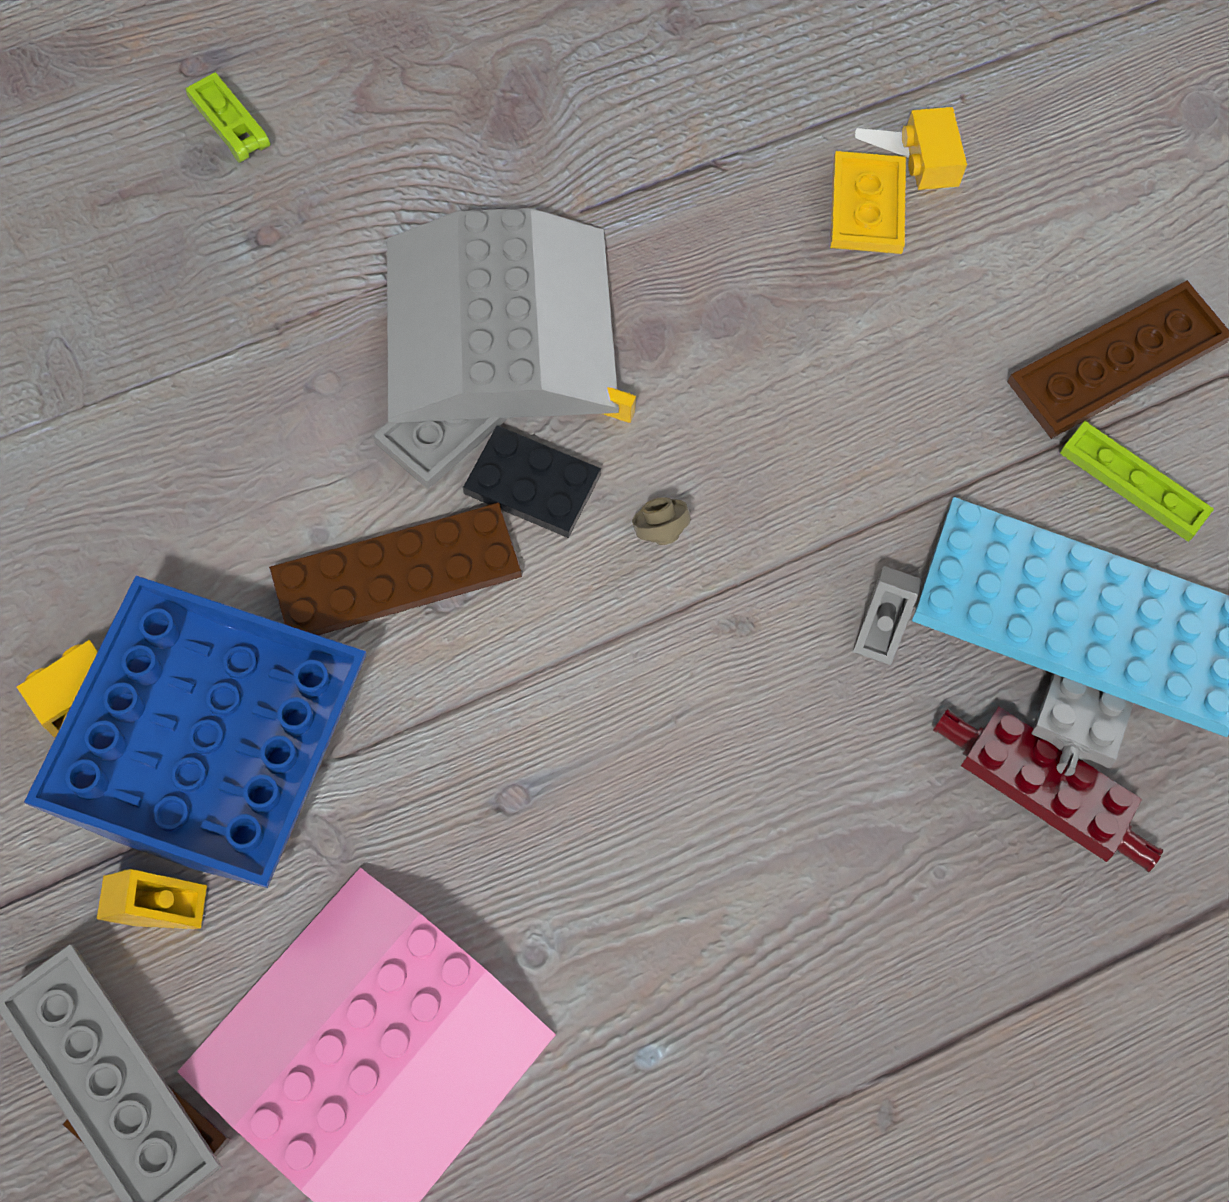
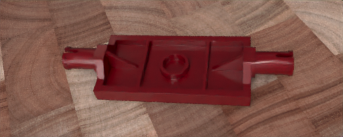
[933,706,1163,872]

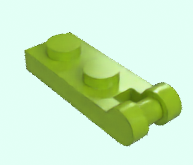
[185,72,270,163]

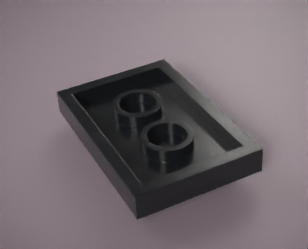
[463,425,601,538]

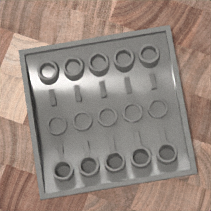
[387,208,619,423]

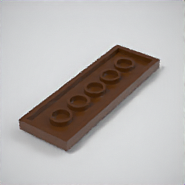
[1007,280,1229,439]
[269,503,522,636]

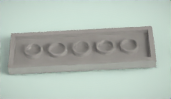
[0,944,223,1202]

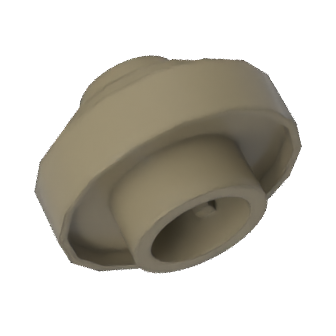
[632,497,691,545]

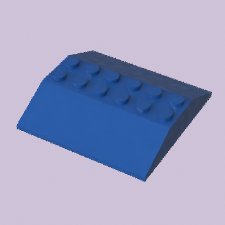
[24,576,367,888]

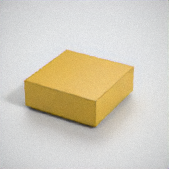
[604,387,636,423]

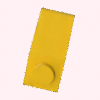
[97,869,207,929]

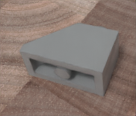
[853,566,921,665]

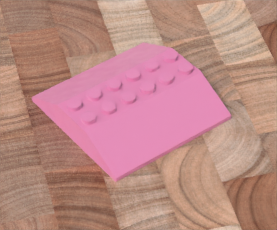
[177,868,556,1202]

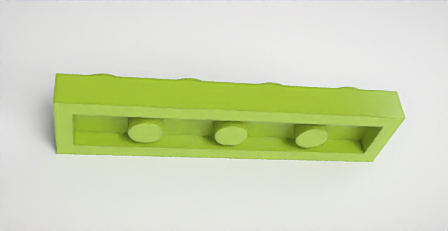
[1060,421,1214,542]

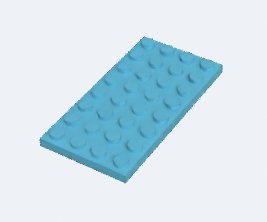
[912,497,1229,737]

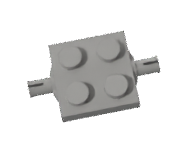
[1032,673,1134,776]

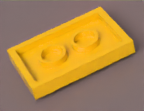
[830,151,906,254]

